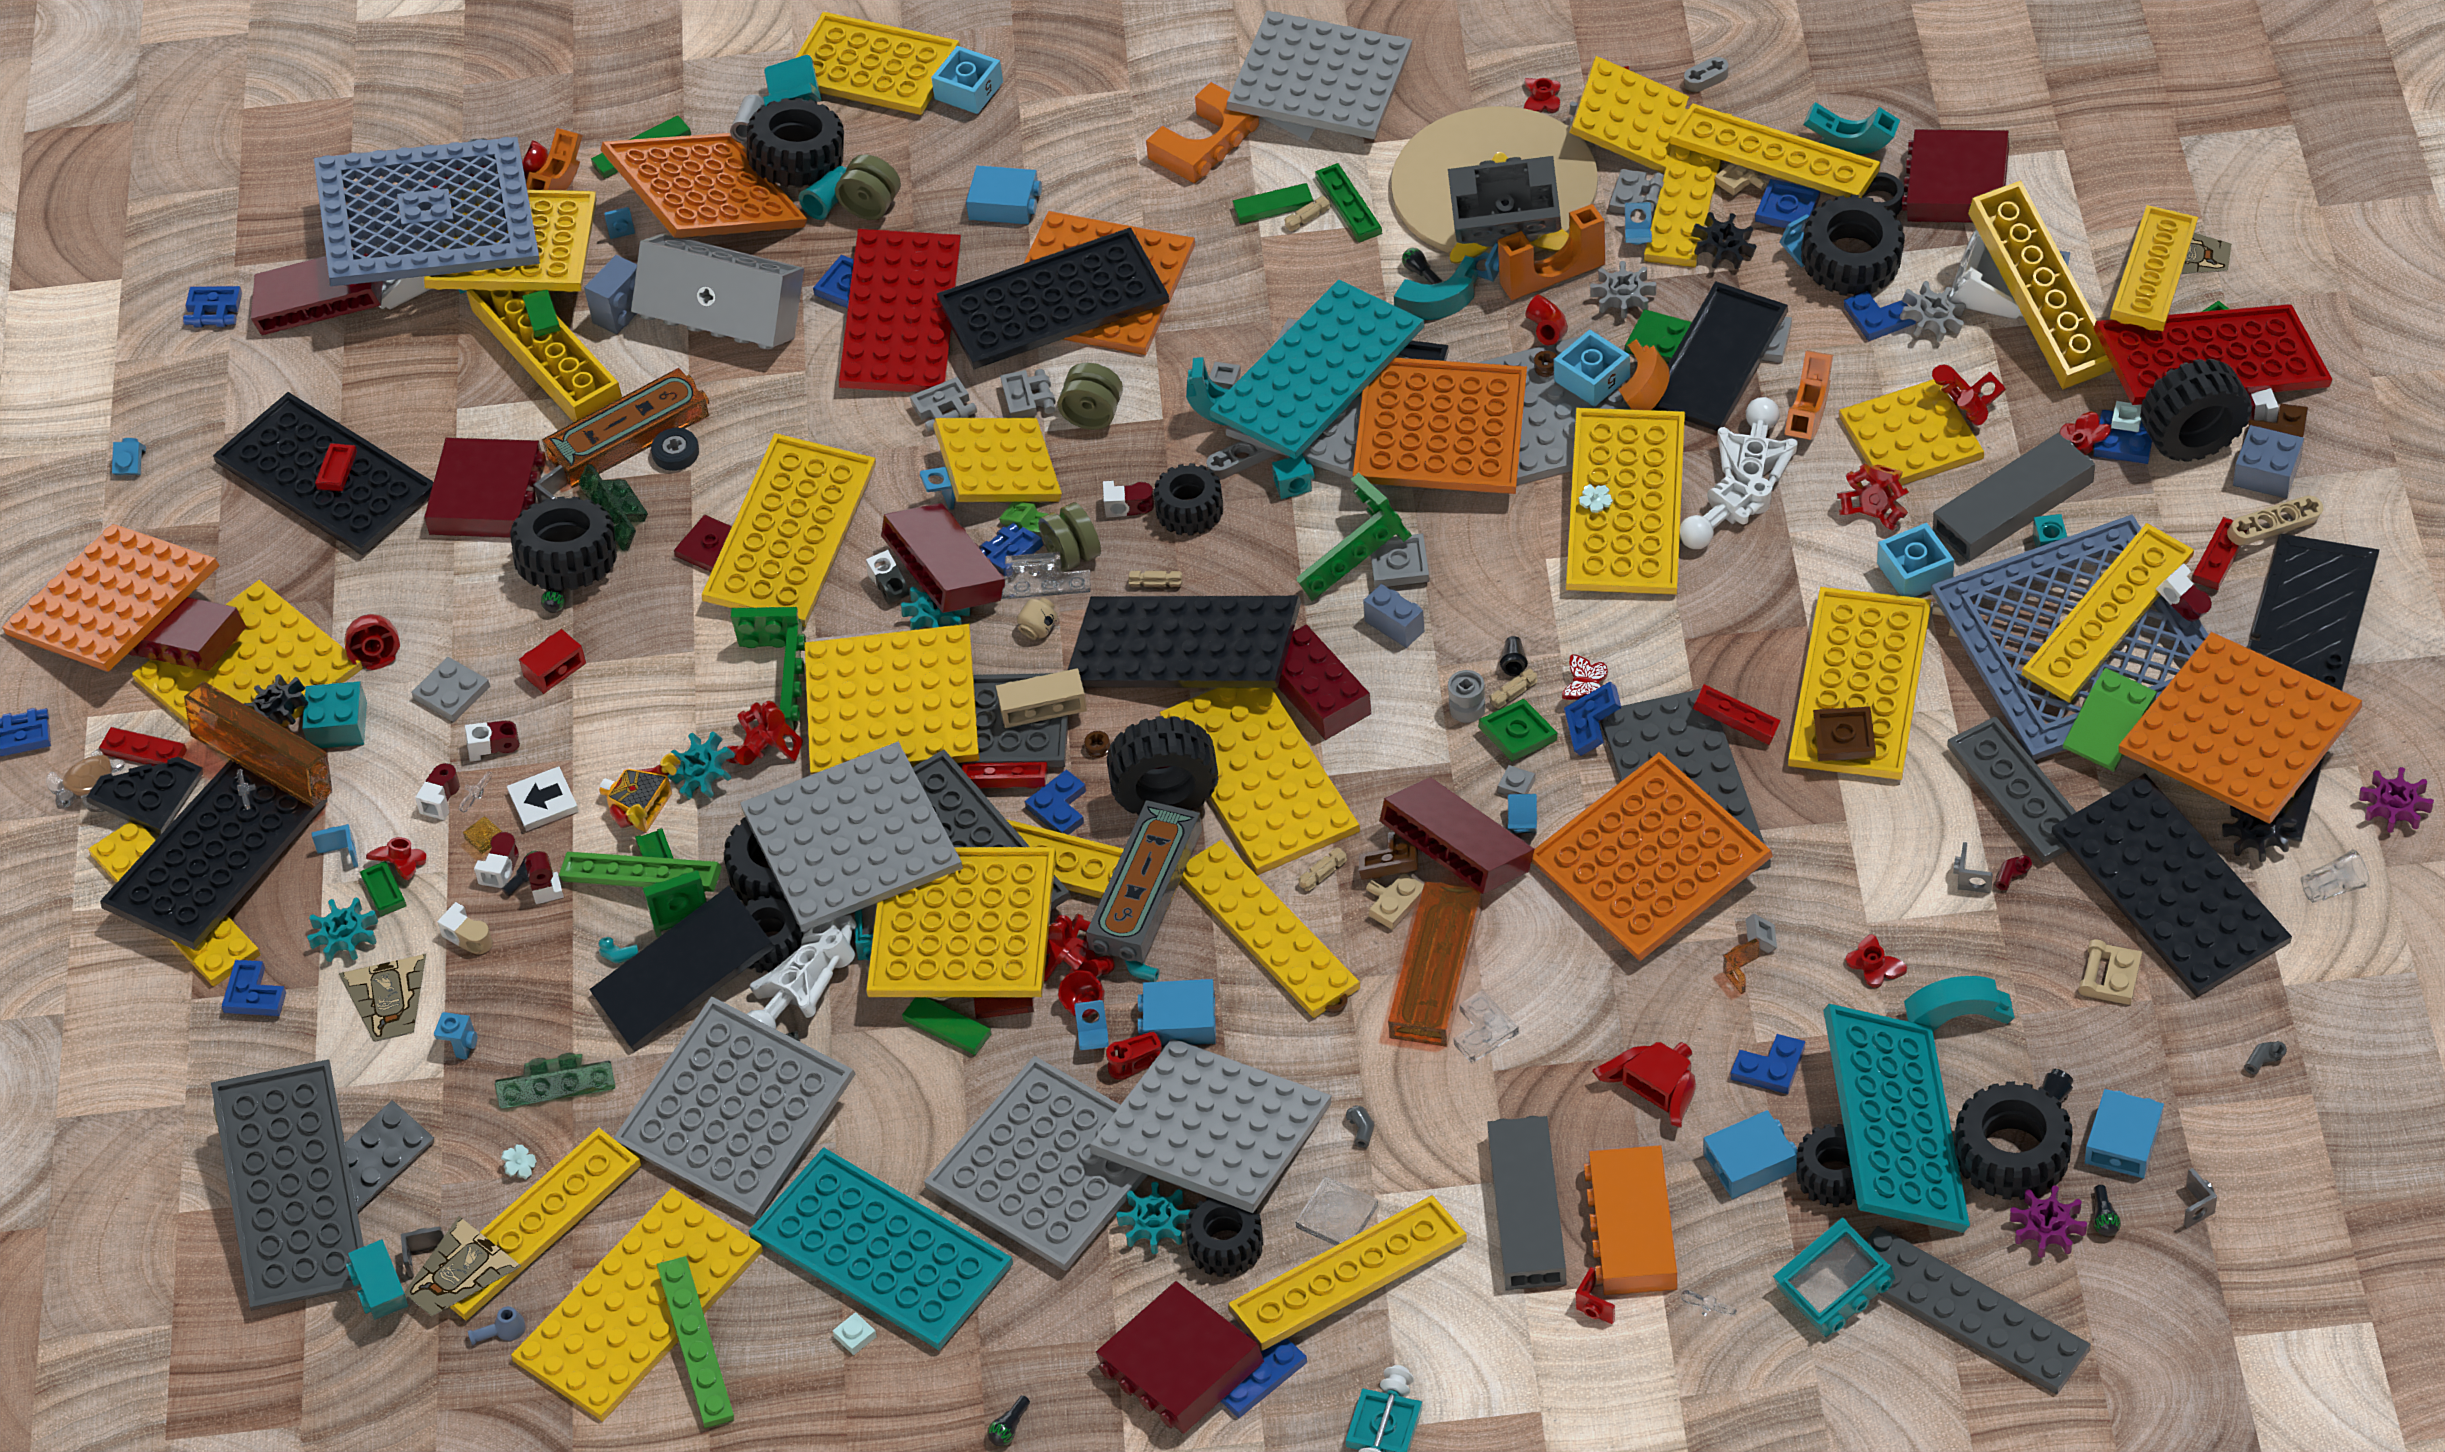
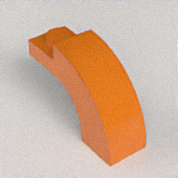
[526,128,583,191]
[1618,339,1670,410]

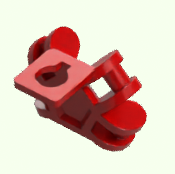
[1932,364,2006,425]
[1837,463,1909,531]
[726,701,803,765]
[1044,913,1114,981]

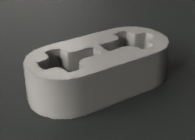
[1684,57,1728,92]

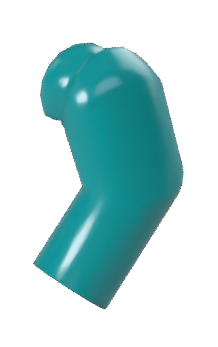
[598,937,639,963]
[1125,960,1160,982]

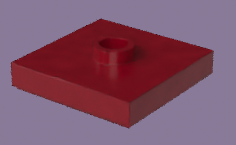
[674,514,732,572]

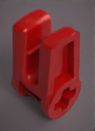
[1106,1032,1161,1080]

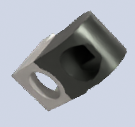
[866,550,909,604]

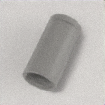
[730,95,765,143]

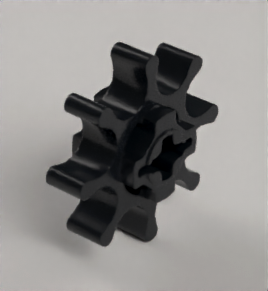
[1691,212,1757,269]
[241,674,309,731]
[2222,805,2297,862]

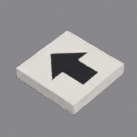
[507,766,579,832]

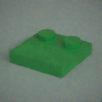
[1625,309,1692,364]
[1478,699,1558,762]

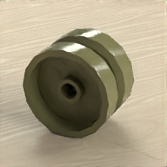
[835,154,901,220]
[1057,362,1123,430]
[1038,502,1101,572]

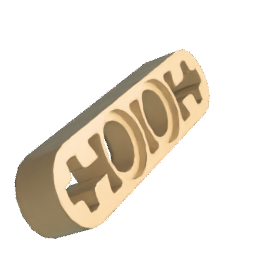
[2227,495,2323,546]

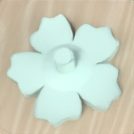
[1579,484,1613,513]
[501,1144,537,1180]

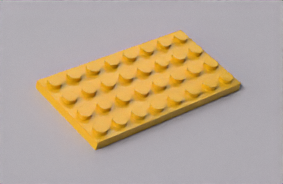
[1566,408,1685,595]
[701,433,876,627]
[1788,587,1932,780]
[1159,688,1360,875]
[511,1187,763,1422]

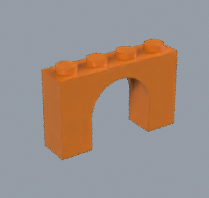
[1146,82,1259,184]
[1498,204,1605,301]

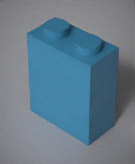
[966,165,1042,225]
[1138,979,1216,1047]
[2085,1089,2164,1178]
[1703,1110,1798,1199]

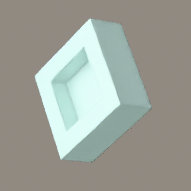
[2111,401,2141,432]
[833,1312,877,1355]

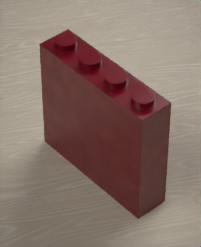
[1902,129,2009,223]
[424,437,546,538]
[1096,1281,1264,1434]

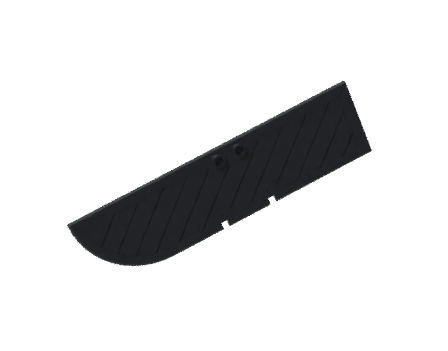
[2247,533,2380,842]

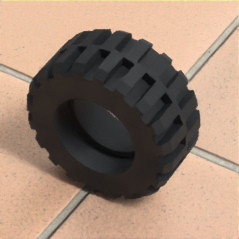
[747,98,844,188]
[1801,195,1905,296]
[2140,359,2252,462]
[510,496,617,591]
[1107,716,1218,816]
[723,817,785,906]
[1954,1081,2073,1200]

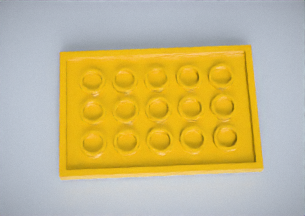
[795,12,960,115]

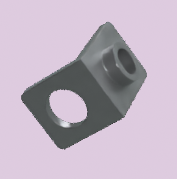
[533,465,567,503]
[1953,842,1993,893]
[2184,1168,2217,1228]
[401,1226,444,1278]

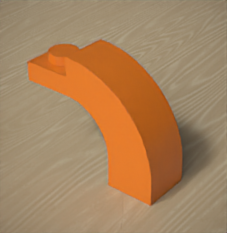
[1784,350,1834,440]

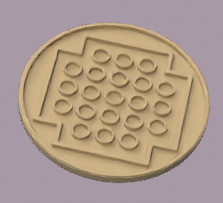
[1391,106,1598,260]

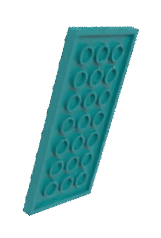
[1209,279,1424,459]
[1823,1003,1970,1233]
[749,1147,1013,1351]

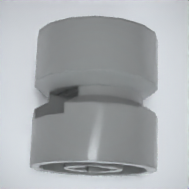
[1448,670,1486,723]

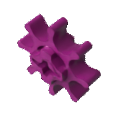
[2359,767,2434,833]
[2010,1186,2087,1258]

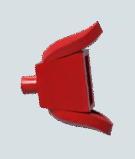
[1592,1042,1696,1128]

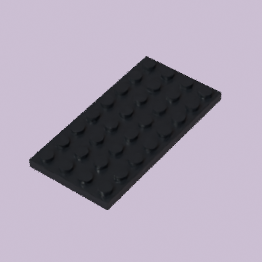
[936,227,1170,370]
[213,392,434,555]
[1068,595,1301,688]
[100,754,328,950]
[2051,773,2292,997]

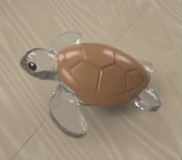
[46,749,125,812]

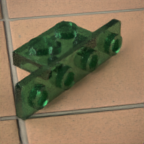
[579,464,648,551]
[495,1053,616,1108]

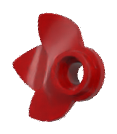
[2060,411,2112,455]

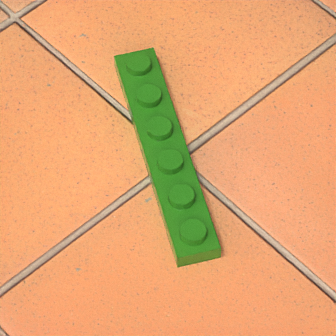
[558,852,722,892]
[657,1256,734,1428]

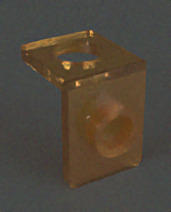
[1723,938,1759,994]

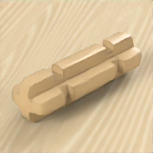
[1284,196,1330,231]
[1128,571,1182,587]
[1489,668,1538,709]
[1298,848,1347,891]

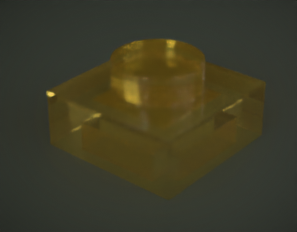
[463,816,502,854]

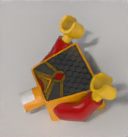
[599,753,681,833]

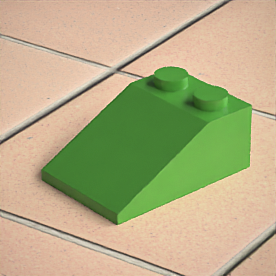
[2062,668,2157,772]

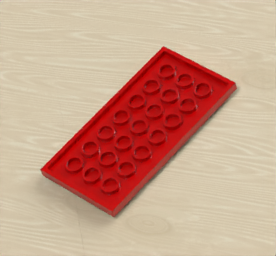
[839,229,961,393]
[2093,304,2333,405]

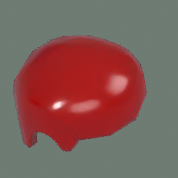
[522,140,549,179]
[1058,970,1105,1018]

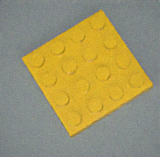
[1569,56,1689,173]
[1839,379,1984,489]
[933,418,1062,502]

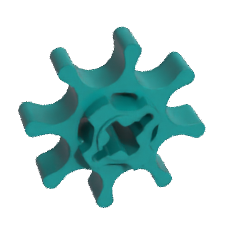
[901,587,970,630]
[668,731,735,799]
[307,897,378,962]
[1116,1182,1190,1254]

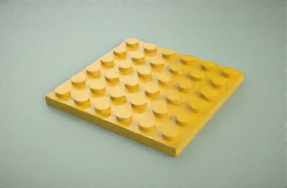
[424,189,597,292]
[132,580,363,760]
[804,624,980,775]
[866,847,1056,997]

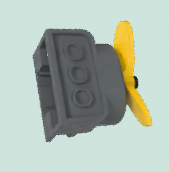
[1448,152,1569,264]

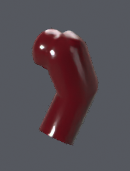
[1995,855,2032,890]

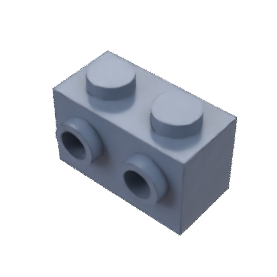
[1363,584,1425,648]

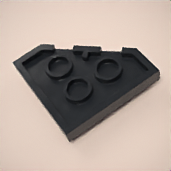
[86,757,203,835]

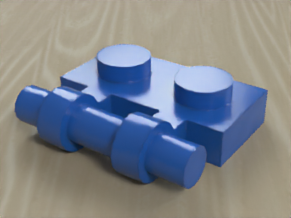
[183,286,242,328]
[979,523,1044,577]
[0,708,51,757]

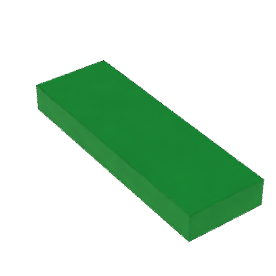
[1232,183,1314,224]
[902,997,992,1055]

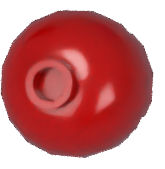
[344,614,400,670]

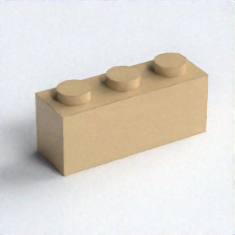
[996,668,1087,728]

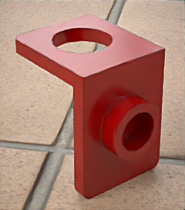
[1575,1267,1615,1324]

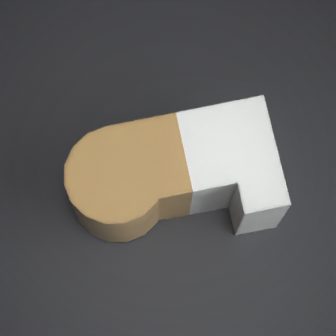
[437,902,493,954]

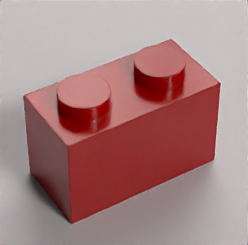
[519,628,586,694]

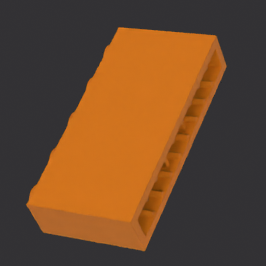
[1584,1145,1677,1296]

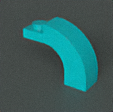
[1803,102,1900,155]
[1394,255,1478,320]
[1186,357,1229,426]
[1904,976,2015,1032]

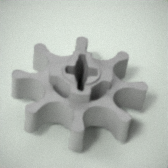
[1590,261,1657,319]
[1900,281,1966,342]

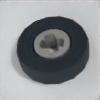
[651,427,699,471]

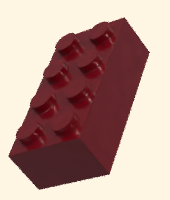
[1278,624,1371,740]

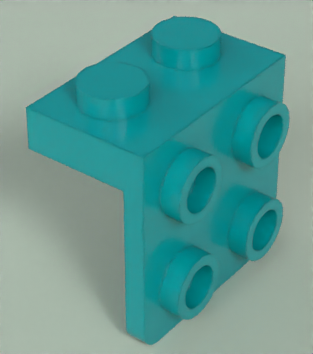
[763,55,821,106]

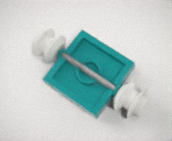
[1345,1365,1423,1452]

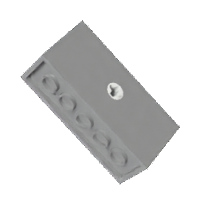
[631,233,804,349]

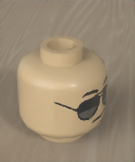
[1017,597,1058,640]

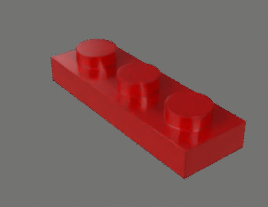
[2192,517,2249,590]
[1692,684,1781,745]
[99,727,187,766]
[962,762,1048,789]

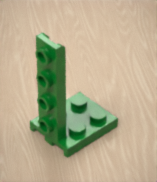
[1296,472,1412,601]
[731,607,806,730]
[635,828,707,938]

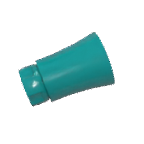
[799,166,847,220]

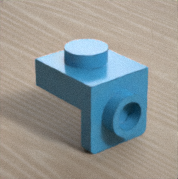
[112,438,146,475]
[434,1012,478,1059]

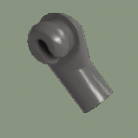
[2244,1041,2287,1074]
[1346,1105,1375,1148]

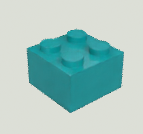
[302,681,367,749]
[346,1239,408,1320]

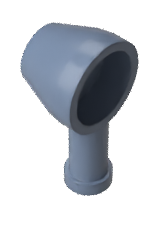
[467,1306,526,1345]

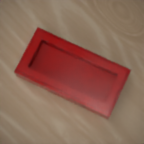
[315,443,357,491]

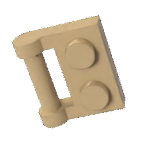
[2078,939,2142,1005]

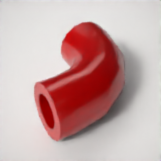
[1525,294,1568,346]

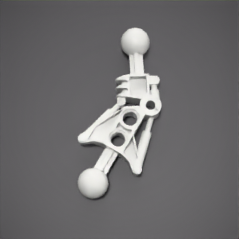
[1680,397,1797,549]
[747,915,857,1029]

